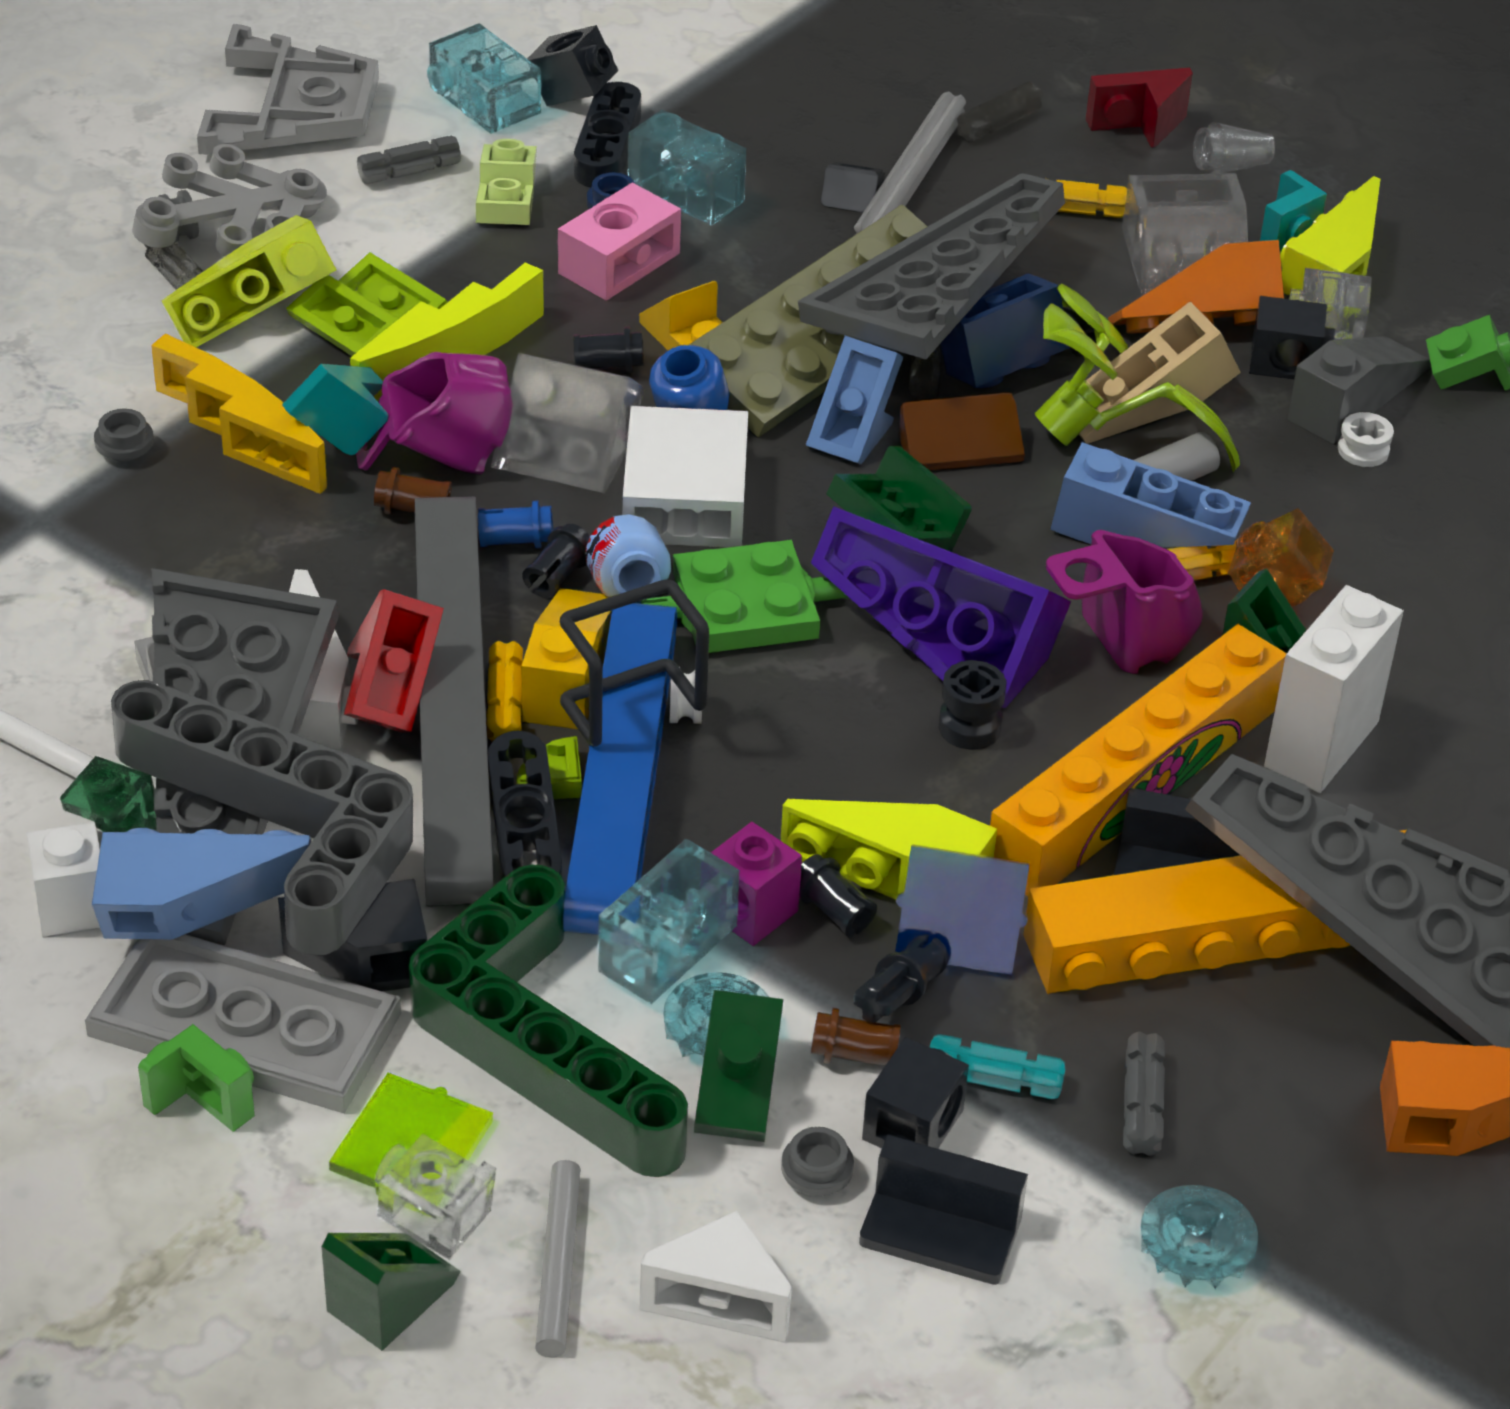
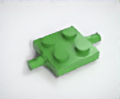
[641,540,849,653]

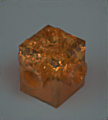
[1228,508,1334,606]

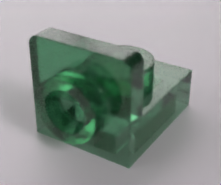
[60,756,156,832]

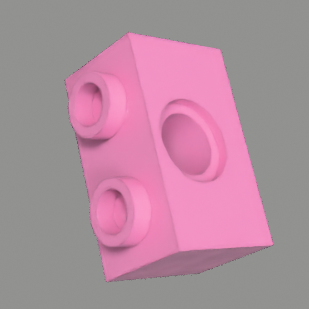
[557,182,681,301]

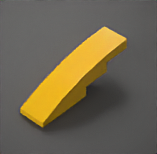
[151,333,327,494]

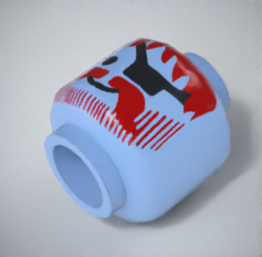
[586,514,671,604]

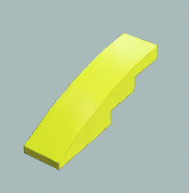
[350,262,544,401]

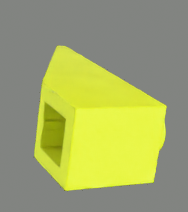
[1280,176,1380,317]
[161,215,337,347]
[781,799,997,925]

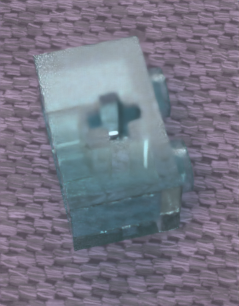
[427,23,541,134]
[628,109,747,226]
[598,839,740,1004]

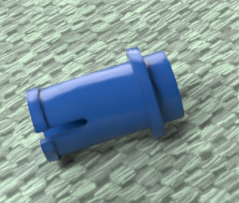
[478,500,553,549]

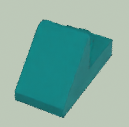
[282,364,389,455]

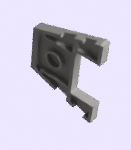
[197,24,379,155]

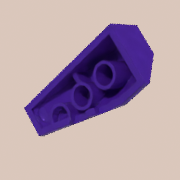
[811,506,1072,709]

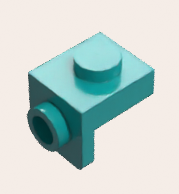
[1260,170,1327,253]

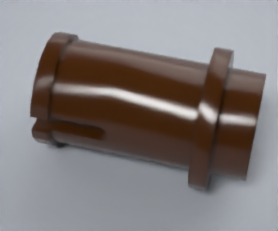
[374,467,452,515]
[810,1008,901,1066]

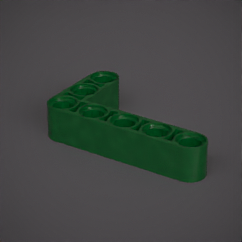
[409,864,688,1177]

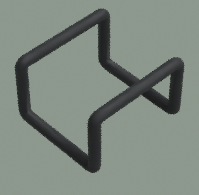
[559,579,709,747]

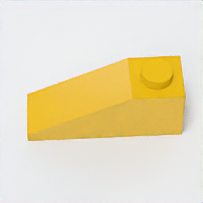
[521,588,612,729]

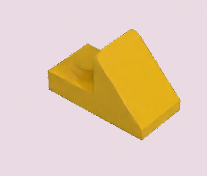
[639,281,723,351]

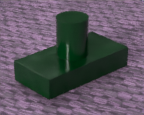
[694,990,784,1142]

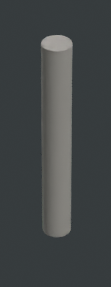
[535,1160,581,1358]

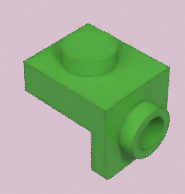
[1426,315,1510,391]
[138,1024,255,1132]

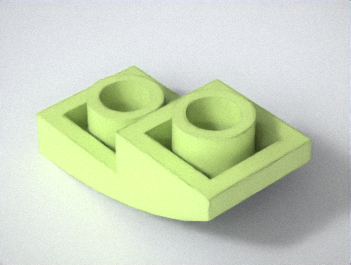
[476,139,537,225]

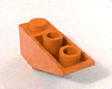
[1108,240,1284,334]
[1380,1041,1510,1156]

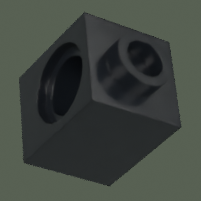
[524,25,619,106]
[1249,296,1335,380]
[862,1037,969,1149]

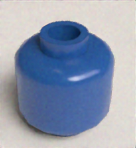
[649,345,730,410]

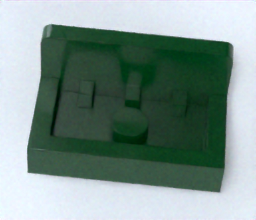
[826,446,972,552]

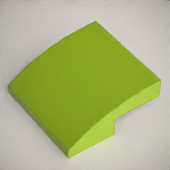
[286,252,447,356]

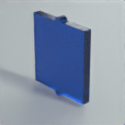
[895,844,1030,975]

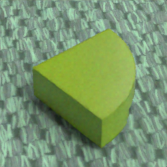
[516,736,582,799]

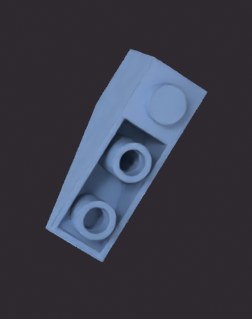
[1050,442,1251,548]
[92,828,311,940]

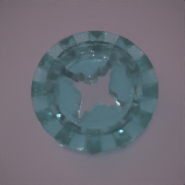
[663,972,769,1058]
[1140,1185,1258,1290]

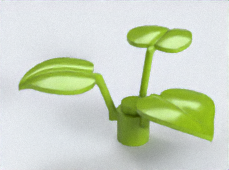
[1034,283,1240,472]

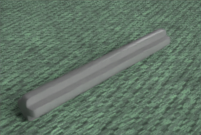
[854,91,966,235]

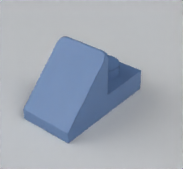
[806,336,903,464]

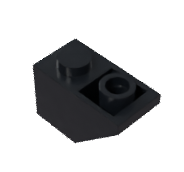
[278,879,428,992]

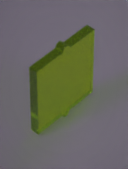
[329,1072,493,1211]

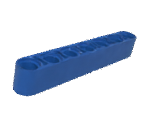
[563,603,677,938]

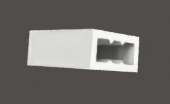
[622,406,748,548]
[1264,585,1404,793]

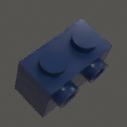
[940,273,1070,388]

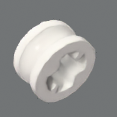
[1338,412,1394,467]
[670,667,702,724]

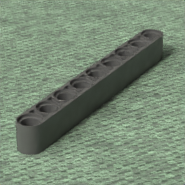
[415,496,493,906]

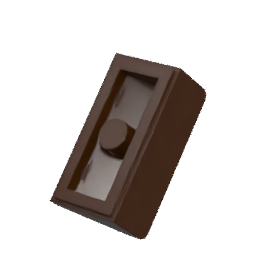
[898,393,1025,471]

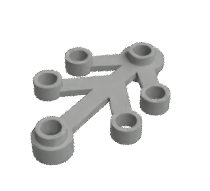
[132,144,327,256]

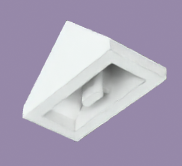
[640,1211,792,1343]

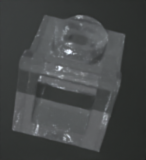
[375,1134,496,1260]

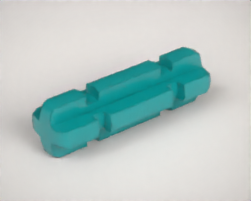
[930,1034,1066,1100]

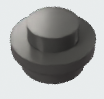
[94,408,154,462]
[781,1127,854,1196]

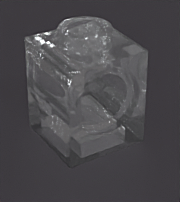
[1289,268,1372,340]

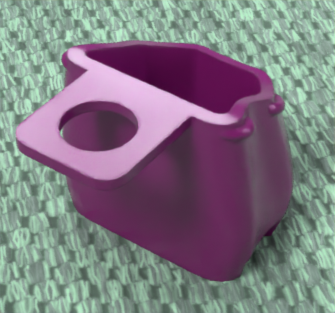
[356,352,513,475]
[1046,530,1203,674]

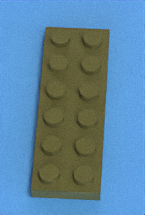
[689,204,928,438]

